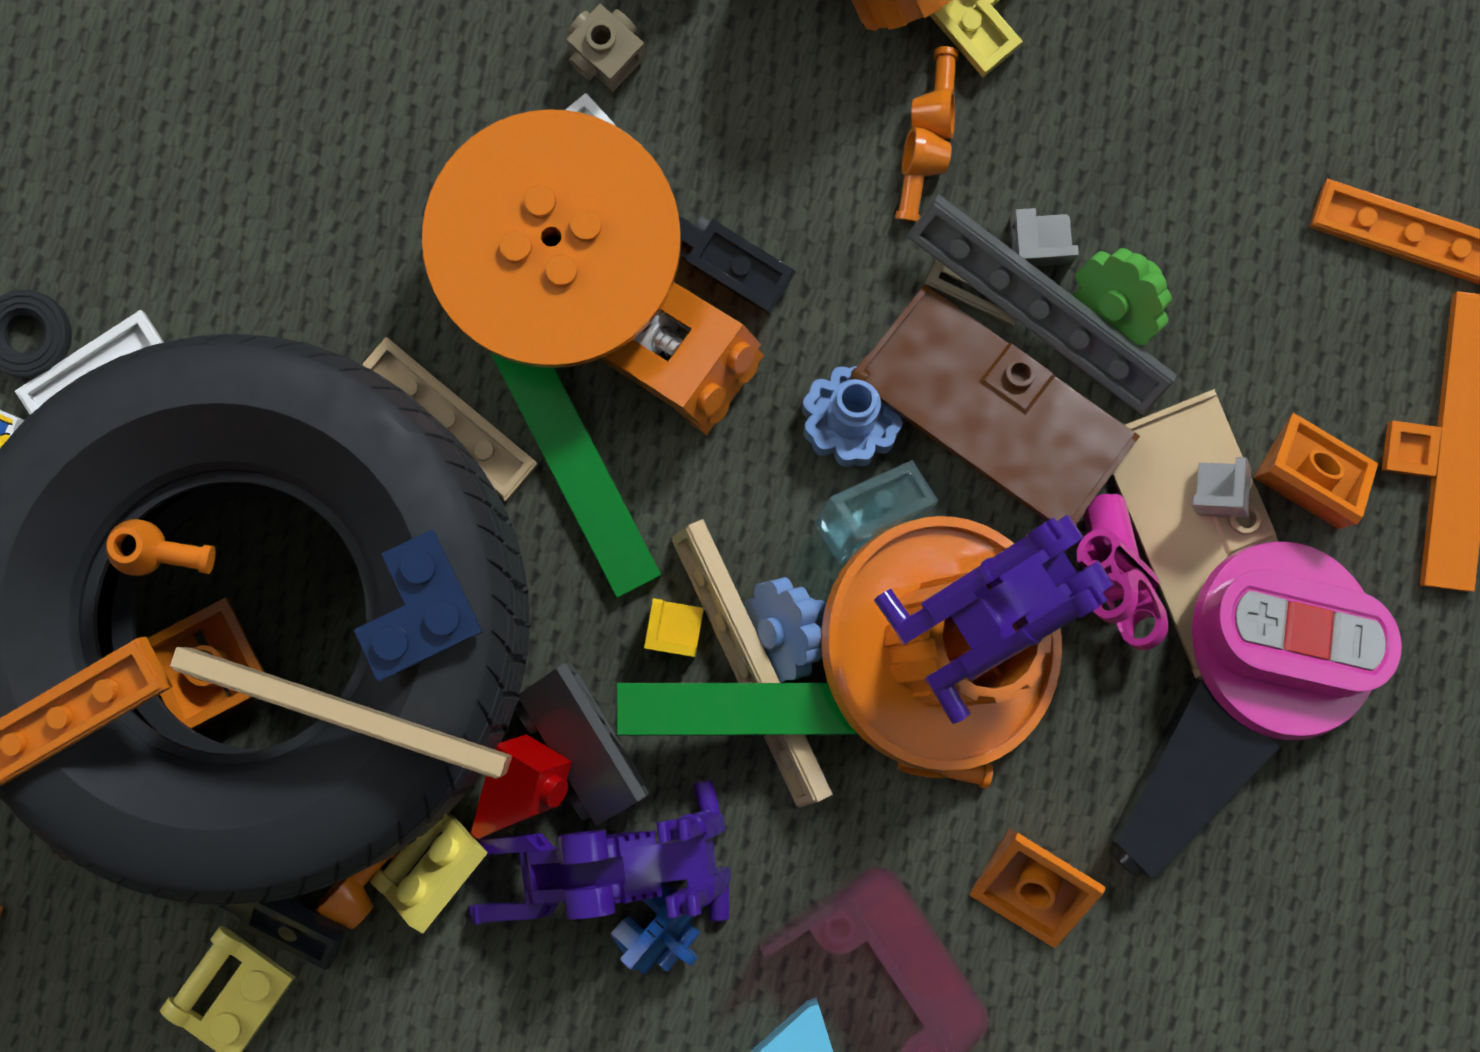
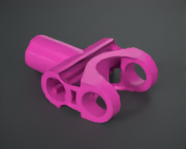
[1077,494,1168,651]

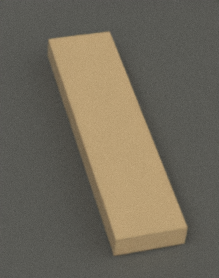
[362,337,539,502]

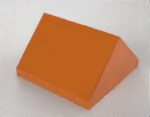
[1253,412,1378,529]
[147,597,265,730]
[969,828,1106,948]

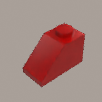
[471,734,572,839]

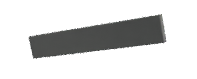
[906,194,1177,415]

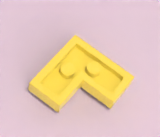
[929,0,1023,77]

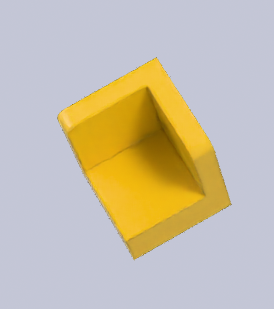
[644,598,704,658]

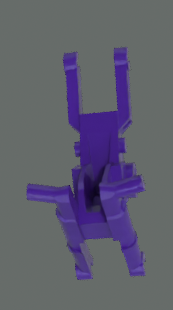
[874,514,1114,724]
[468,780,731,924]

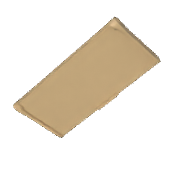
[1112,389,1278,678]

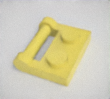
[370,812,488,934]
[160,926,295,1052]

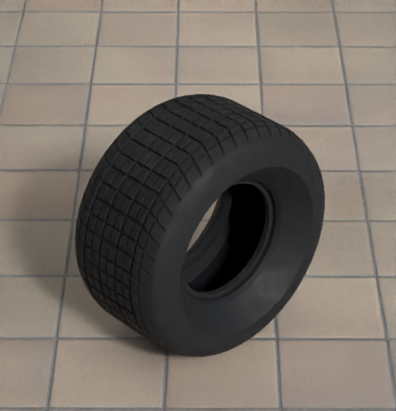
[0,334,530,906]

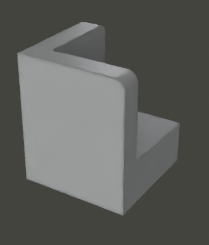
[1010,208,1079,266]
[1191,457,1252,517]

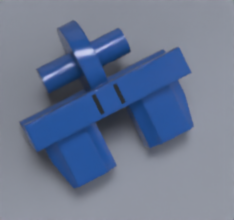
[611,882,703,975]

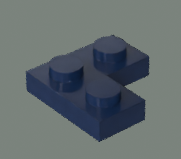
[354,529,484,682]

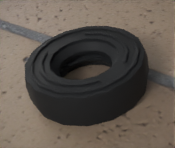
[0,290,72,379]

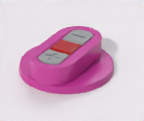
[1192,541,1402,740]

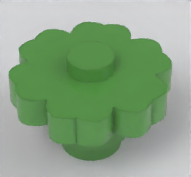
[1073,248,1172,345]

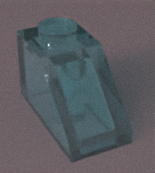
[815,460,938,564]

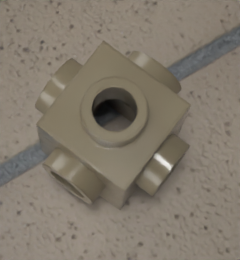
[566,4,646,92]

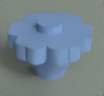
[802,366,903,467]
[744,577,826,682]

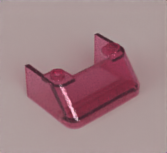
[760,866,989,1052]

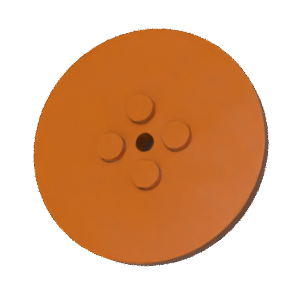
[422,110,681,368]
[821,516,1062,771]

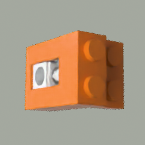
[600,283,764,435]

